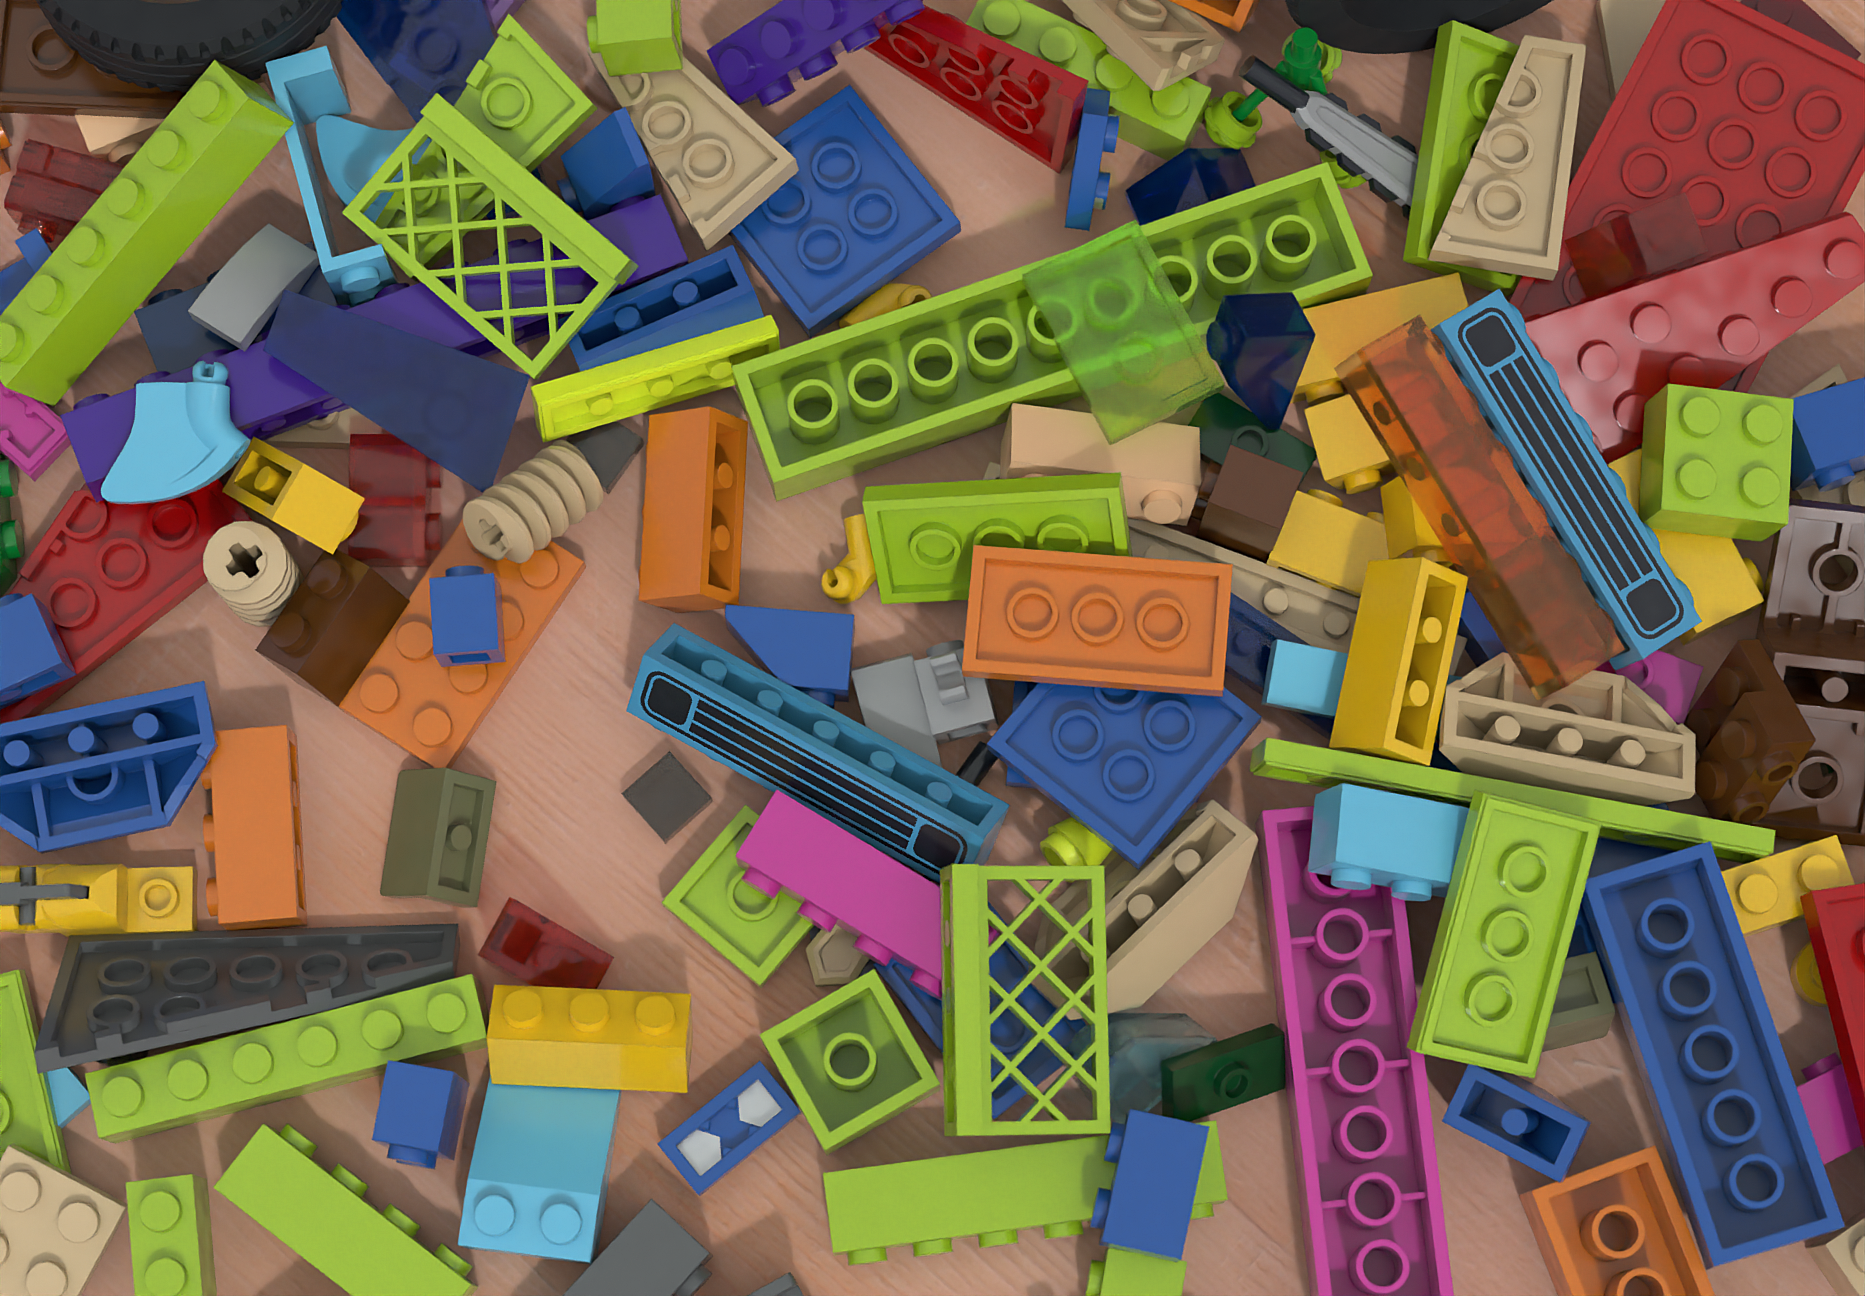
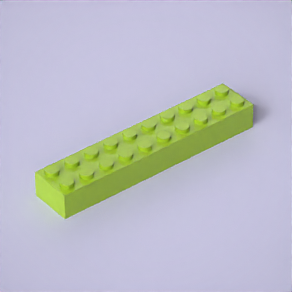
[731,162,1373,502]

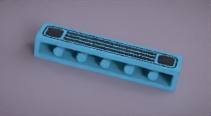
[1415,289,1702,671]
[626,623,1010,884]

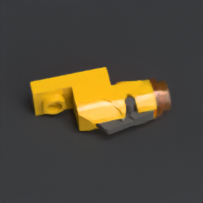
[0,863,198,938]

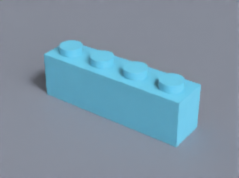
[1308,783,1469,901]

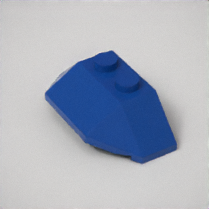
[0,681,218,854]

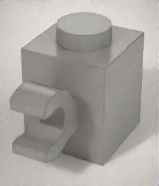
[913,640,1000,745]

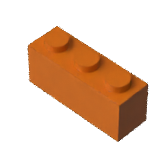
[638,406,748,613]
[201,725,307,930]

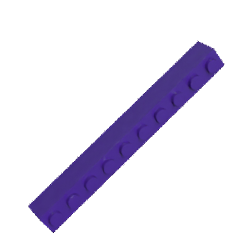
[60,194,689,503]

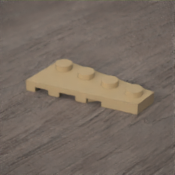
[1428,35,1586,281]
[586,46,799,251]

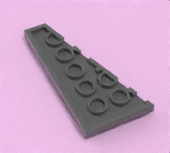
[34,924,460,1074]

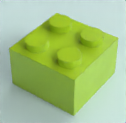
[1638,384,1794,542]
[760,969,940,1156]

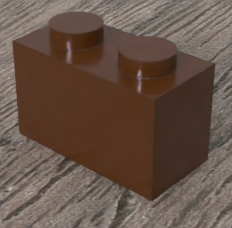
[1190,445,1304,563]
[255,549,410,707]

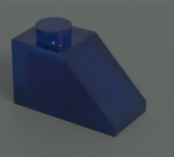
[1206,292,1316,430]

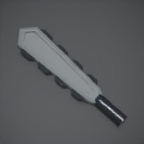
[1239,55,1419,220]

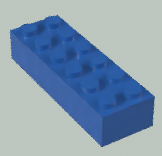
[1581,841,1845,1270]

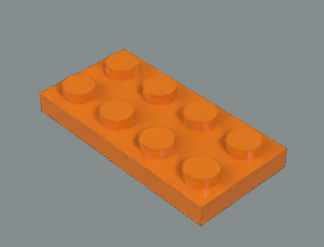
[338,495,586,769]
[962,545,1233,697]

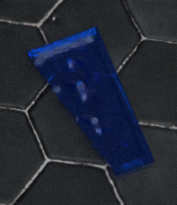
[263,289,530,494]

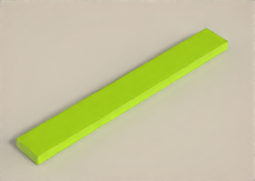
[1250,738,1776,864]

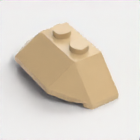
[1439,652,1696,806]
[1028,799,1258,1020]

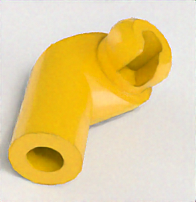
[839,283,932,329]
[821,514,877,604]

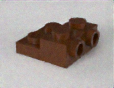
[1684,639,1816,825]

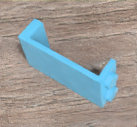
[265,46,399,308]

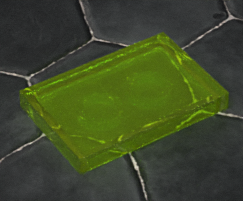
[1022,219,1225,445]

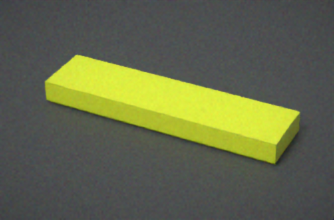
[530,315,780,442]

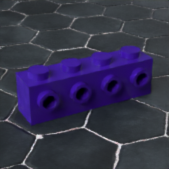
[706,0,925,107]

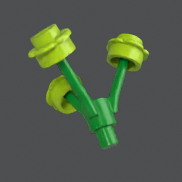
[1204,27,1368,189]

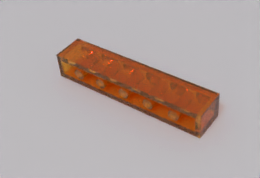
[1334,315,1625,701]

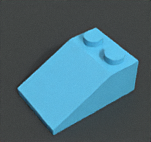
[458,1075,622,1265]

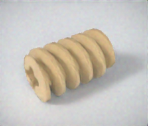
[463,440,603,563]
[203,521,304,627]

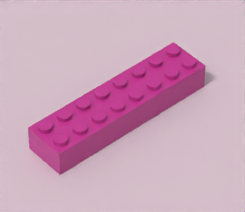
[1255,806,1454,1296]

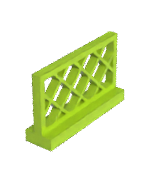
[342,93,639,380]
[940,864,1111,1136]

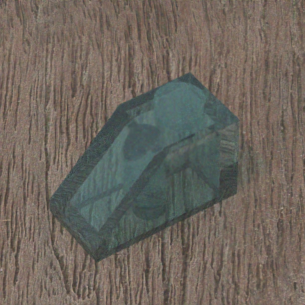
[1057,1013,1218,1124]

